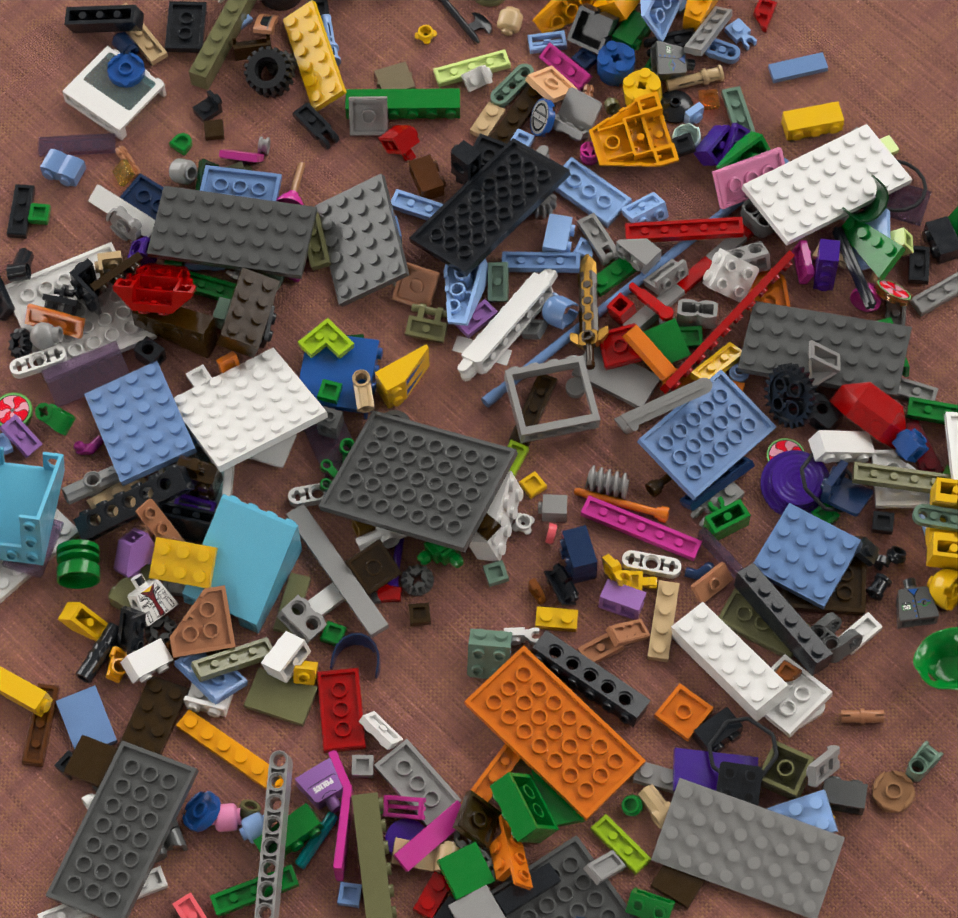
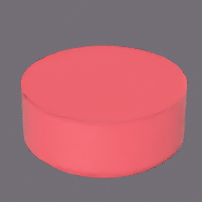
[545,523,557,544]

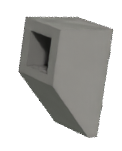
[616,238,662,275]

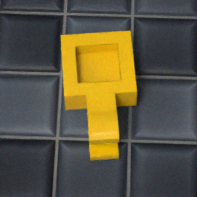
[602,554,632,587]
[622,571,657,591]

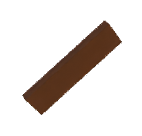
[21,683,60,767]

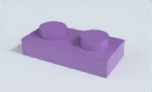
[455,299,498,339]
[0,414,42,458]

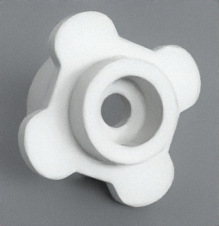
[512,513,535,535]

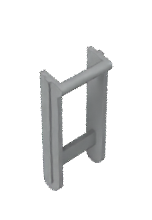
[613,378,712,434]

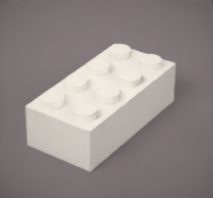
[469,471,523,562]

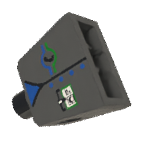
[650,41,695,81]
[896,578,939,629]

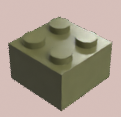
[761,741,815,800]

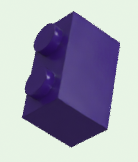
[694,125,731,166]

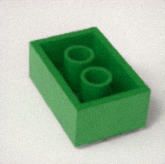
[490,772,559,843]

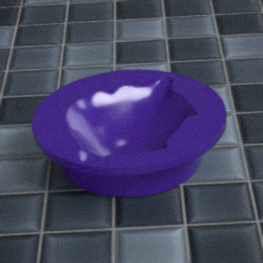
[760,450,829,516]

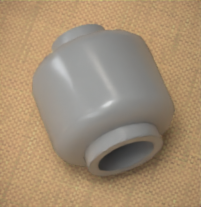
[169,158,198,185]

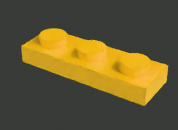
[690,342,742,381]

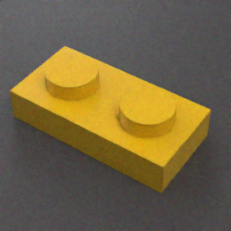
[535,606,578,632]

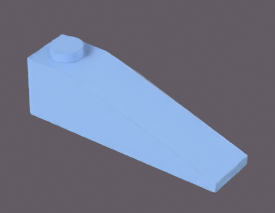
[443,258,488,326]

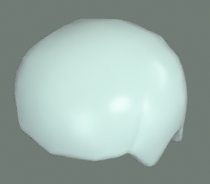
[672,123,701,148]

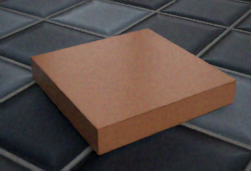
[392,262,440,307]

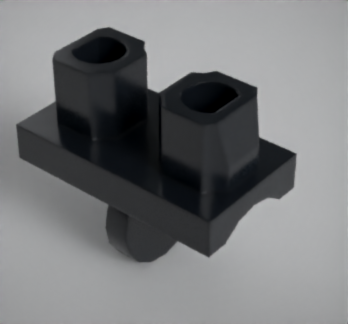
[42,284,82,316]

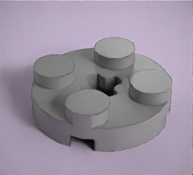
[106,206,142,243]

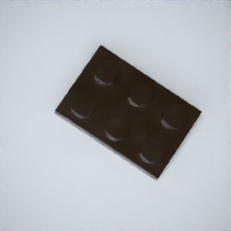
[89,252,143,297]

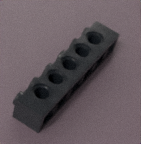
[73,464,195,541]
[531,630,651,727]

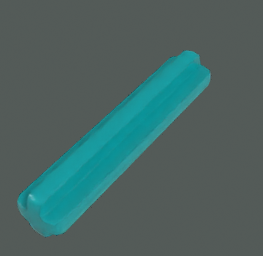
[295,812,338,869]

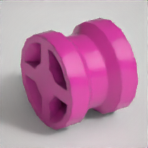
[580,141,598,166]

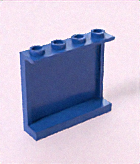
[299,331,383,419]

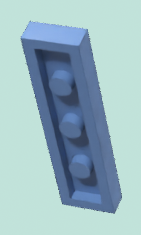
[501,251,581,273]

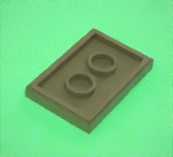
[244,668,318,727]

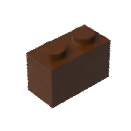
[409,154,446,200]

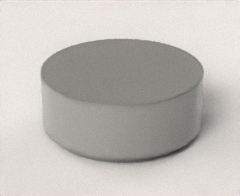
[566,377,585,398]

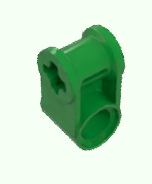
[35,403,76,436]

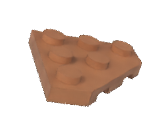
[170,585,236,658]

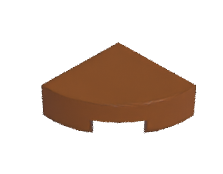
[528,578,546,605]
[776,660,802,682]

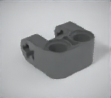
[740,199,775,238]
[810,612,863,663]

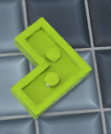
[298,318,355,359]

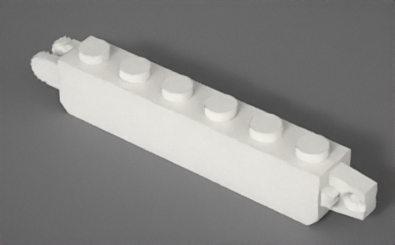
[457,269,558,382]

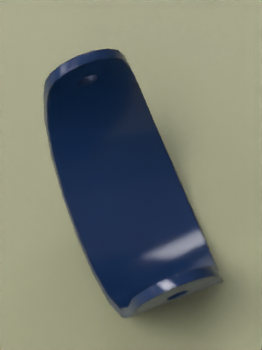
[330,633,381,679]

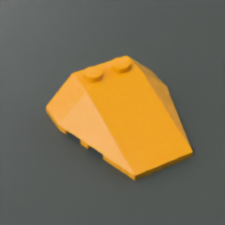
[589,91,679,167]

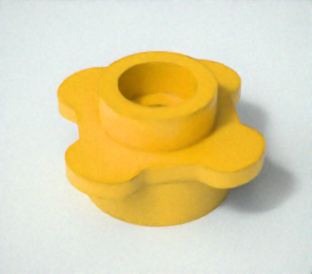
[415,25,437,44]

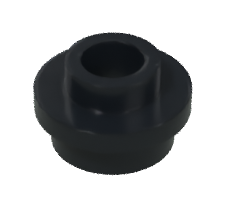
[886,546,906,564]

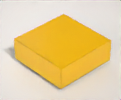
[519,471,547,499]

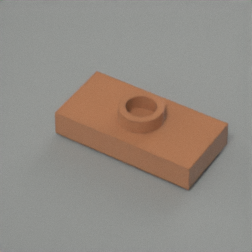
[690,562,734,603]
[606,618,651,647]

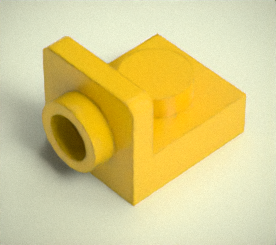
[293,661,318,685]

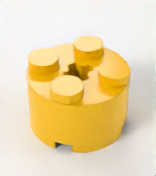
[623,68,662,106]

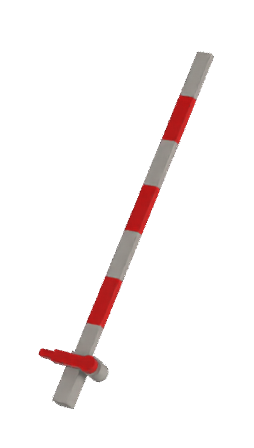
[622,127,858,332]

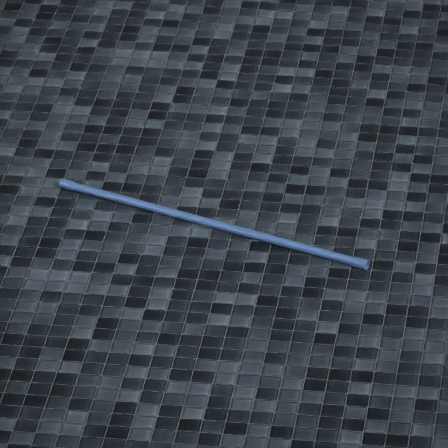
[481,158,789,408]

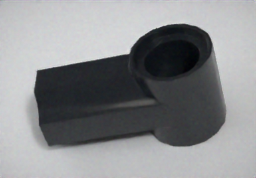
[6,248,34,282]

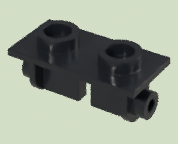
[544,563,579,606]

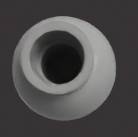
[30,322,64,350]

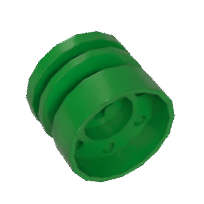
[56,539,100,589]

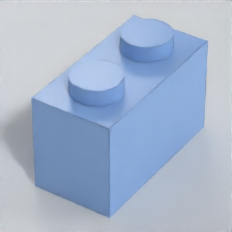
[542,214,576,252]

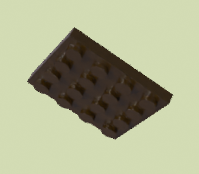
[782,536,867,616]

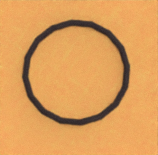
[886,159,928,213]

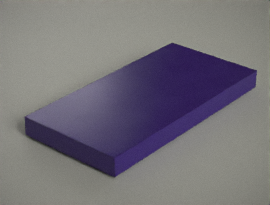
[673,748,758,791]

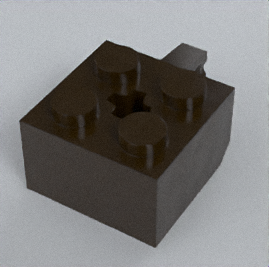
[177,455,223,501]

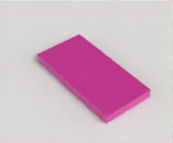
[333,785,354,882]

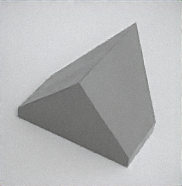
[809,340,840,386]

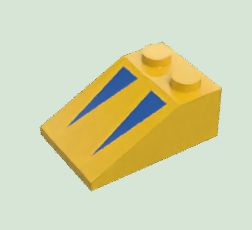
[375,344,430,409]

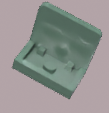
[467,629,512,679]

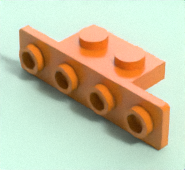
[489,814,533,890]

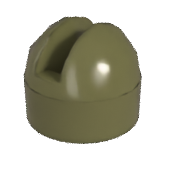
[604,97,621,114]

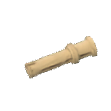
[666,65,724,92]

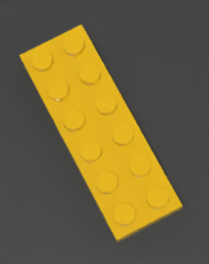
[283,0,347,112]

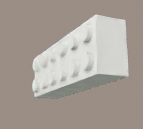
[671,602,788,722]

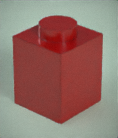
[607,293,637,326]

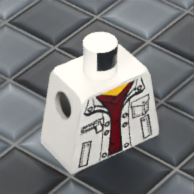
[127,574,178,626]

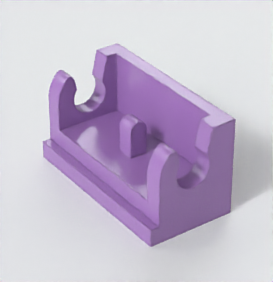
[598,579,647,620]

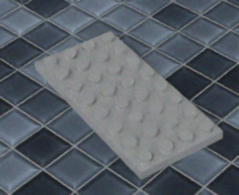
[651,778,845,918]

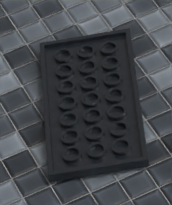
[409,138,571,277]

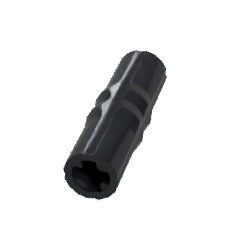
[76,622,119,684]

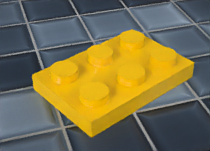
[149,537,218,588]

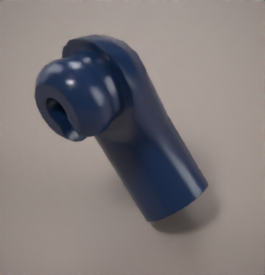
[684,562,715,580]

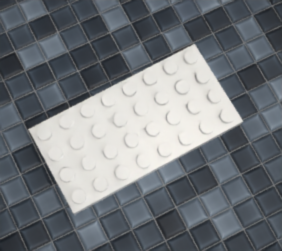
[742,124,912,246]

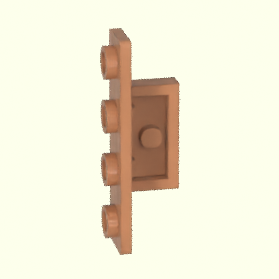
[135,498,185,543]

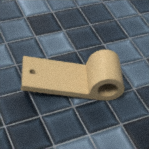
[391,837,460,874]

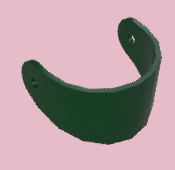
[842,175,889,223]

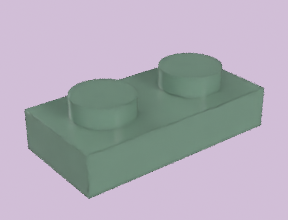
[488,262,509,303]

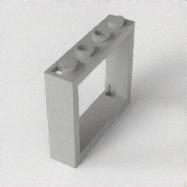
[504,355,600,443]

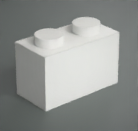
[261,631,311,683]
[120,638,174,684]

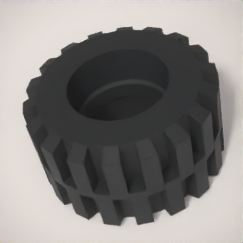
[244,46,295,98]

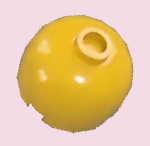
[927,568,958,611]

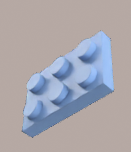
[766,789,838,833]

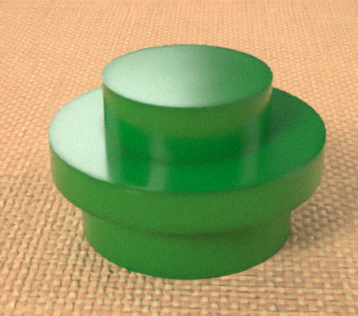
[621,795,643,817]

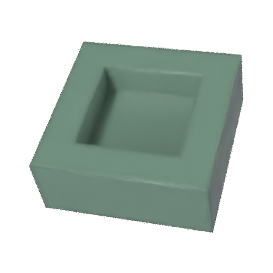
[483,560,509,587]

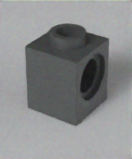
[317,406,344,440]

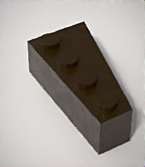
[132,307,218,359]

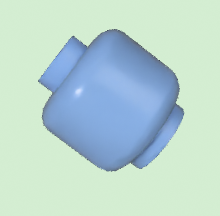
[239,812,272,844]

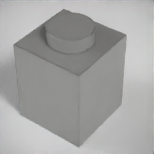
[538,494,567,522]

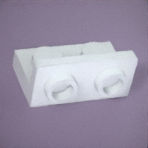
[184,683,233,717]

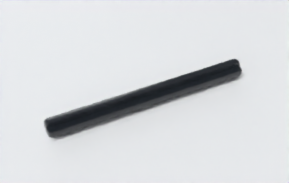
[832,227,876,309]

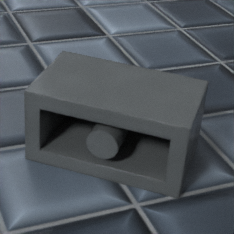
[822,776,868,815]

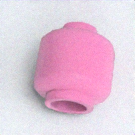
[212,803,242,832]

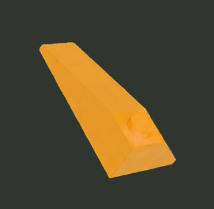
[532,0,597,33]

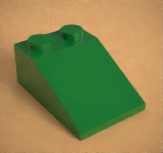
[716,131,771,170]

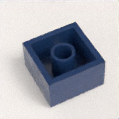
[559,525,598,584]

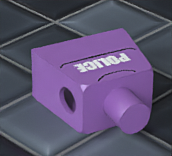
[295,758,343,813]

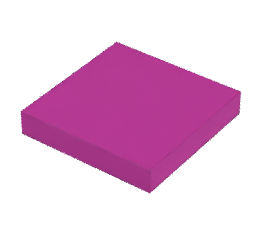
[219,149,264,163]

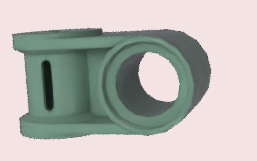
[905,740,944,782]

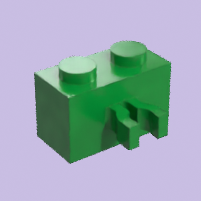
[703,496,751,543]

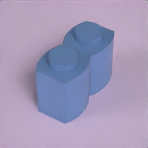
[40,149,86,186]

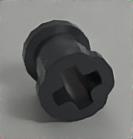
[866,573,892,601]

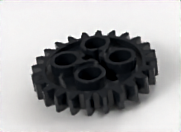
[764,363,819,429]

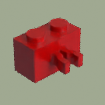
[378,125,420,161]

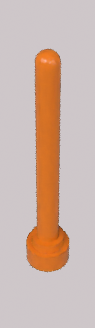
[574,488,670,523]

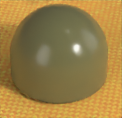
[239,799,261,819]

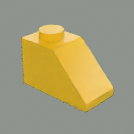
[58,602,108,641]

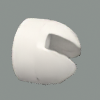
[81,794,95,810]

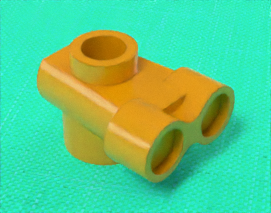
[106,646,127,683]

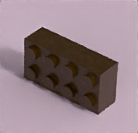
[216,268,280,358]

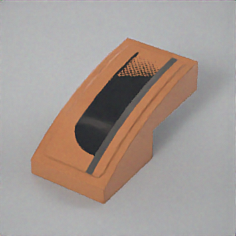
[253,14,279,34]

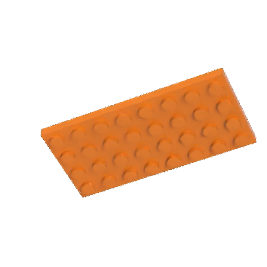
[464,645,646,821]

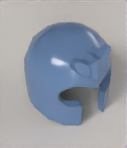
[542,292,579,330]

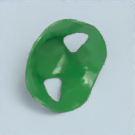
[913,627,958,690]

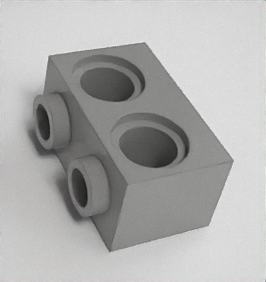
[727,241,771,273]
[277,595,327,644]

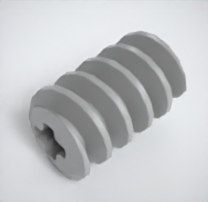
[585,465,630,499]

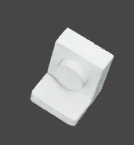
[461,65,493,92]

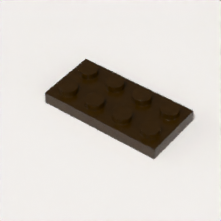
[117,676,189,755]

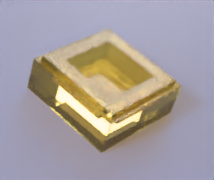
[112,159,135,187]

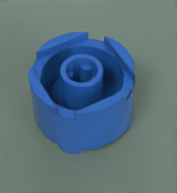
[597,41,635,86]

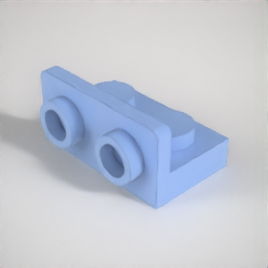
[621,192,669,223]

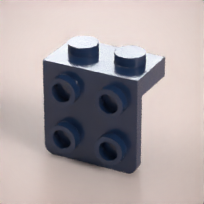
[820,460,873,516]

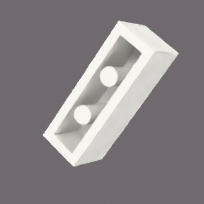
[808,430,875,463]

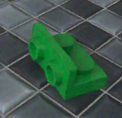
[625,887,676,918]

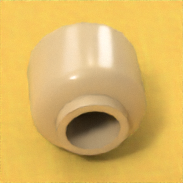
[497,6,523,36]

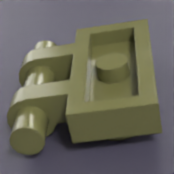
[405,303,448,344]

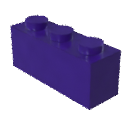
[813,239,840,291]

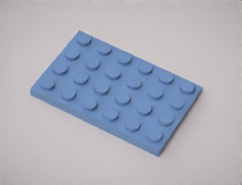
[84,361,197,486]
[637,370,777,501]

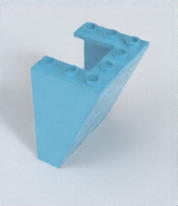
[0,447,65,565]
[182,494,302,634]

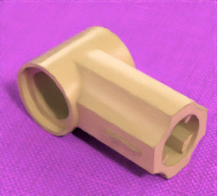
[352,370,375,413]
[638,784,671,829]

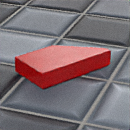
[753,0,777,33]

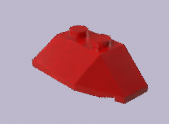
[830,382,906,449]

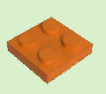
[654,683,714,742]

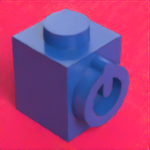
[892,428,929,463]

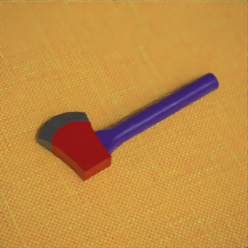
[371,538,404,604]

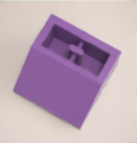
[114,527,155,578]

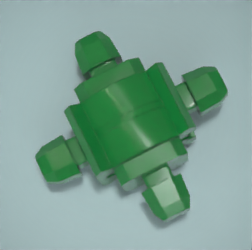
[417,541,464,568]

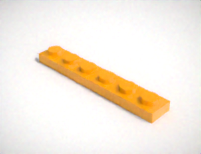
[176,709,284,790]

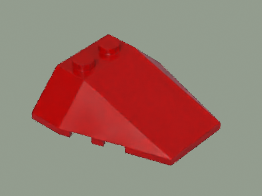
[113,263,196,316]

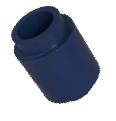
[112,32,139,55]

